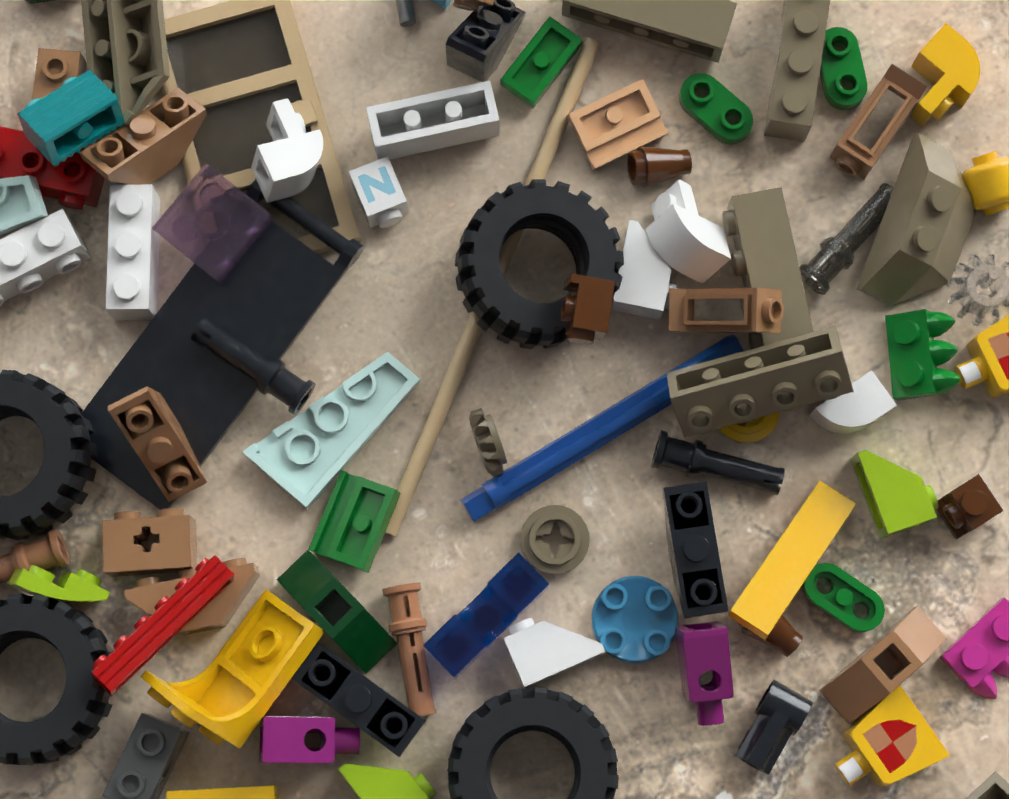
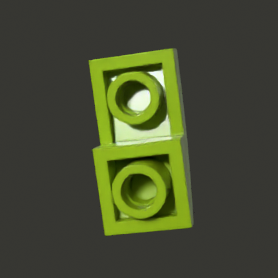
[7,565,110,602]

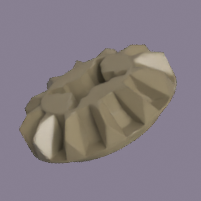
[469,408,507,477]
[520,505,590,575]

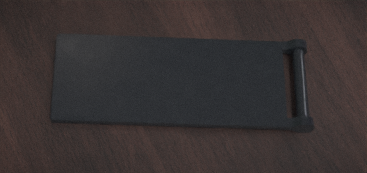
[81,179,364,510]

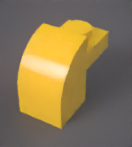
[910,23,980,127]

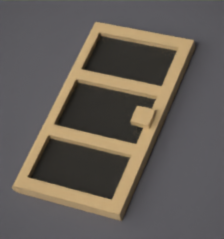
[161,0,361,254]

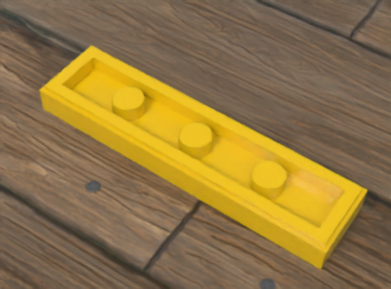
[728,481,857,640]

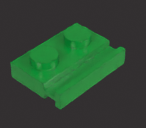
[308,470,401,573]

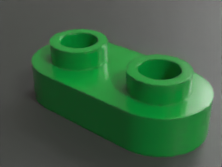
[820,27,868,110]
[679,73,753,145]
[802,563,885,633]

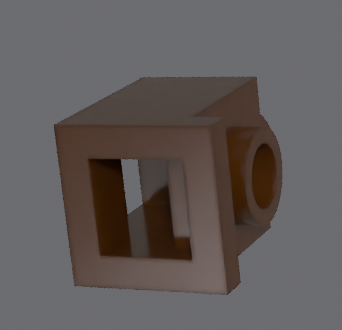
[561,274,615,344]
[936,474,1004,540]

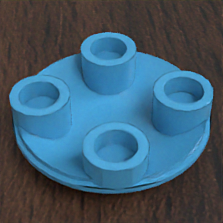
[592,576,678,663]

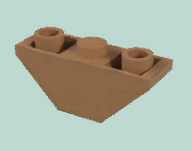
[80,88,207,185]
[107,386,207,502]
[124,558,260,636]
[819,605,947,724]

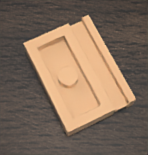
[567,78,669,170]

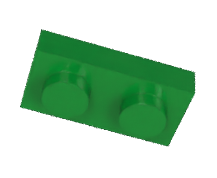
[500,16,583,108]

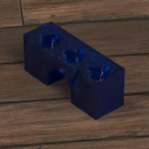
[423,552,549,680]

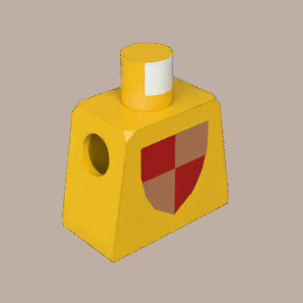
[954,315,1009,398]
[834,685,950,786]

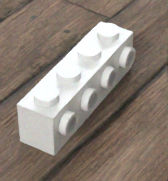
[0,209,91,306]

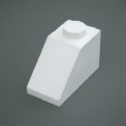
[611,220,677,320]
[503,618,605,689]

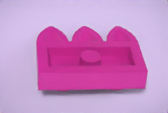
[939,597,1009,699]

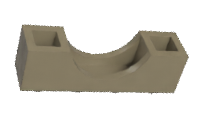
[764,0,830,142]

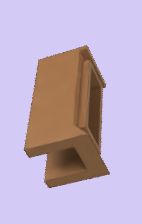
[830,64,927,180]
[668,288,784,333]

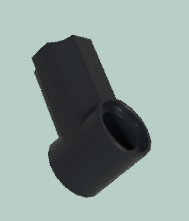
[734,679,813,775]

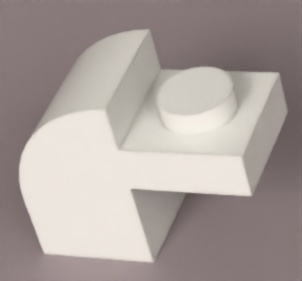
[251,98,323,203]
[646,179,731,283]
[809,370,897,434]

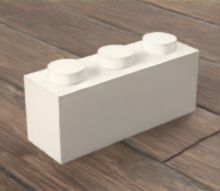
[366,81,500,160]
[106,184,161,321]

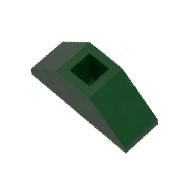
[276,550,398,674]

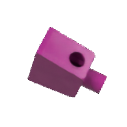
[675,621,734,726]
[259,716,360,764]

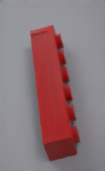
[91,555,234,697]

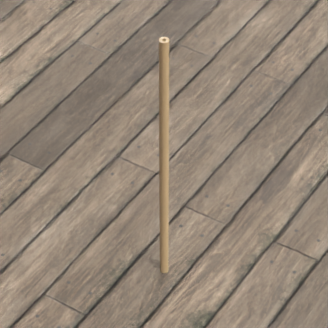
[385,37,601,538]

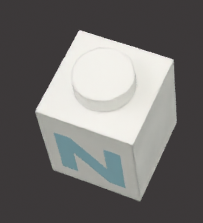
[349,156,409,228]

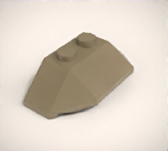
[81,0,170,132]
[856,133,977,305]

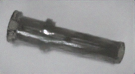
[799,183,894,295]

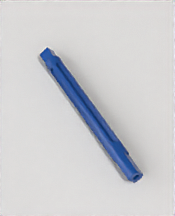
[460,334,744,521]

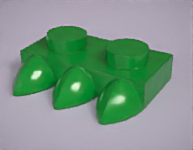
[885,309,961,401]

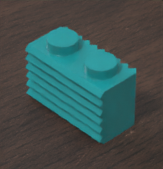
[17,69,125,166]

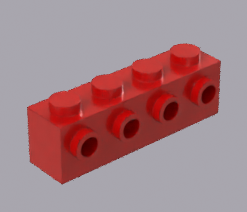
[0,126,105,210]

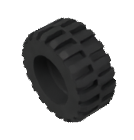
[455,179,624,349]
[0,370,98,540]
[0,593,112,765]
[447,687,619,799]

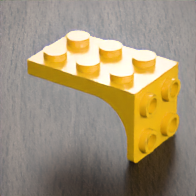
[140,589,325,749]

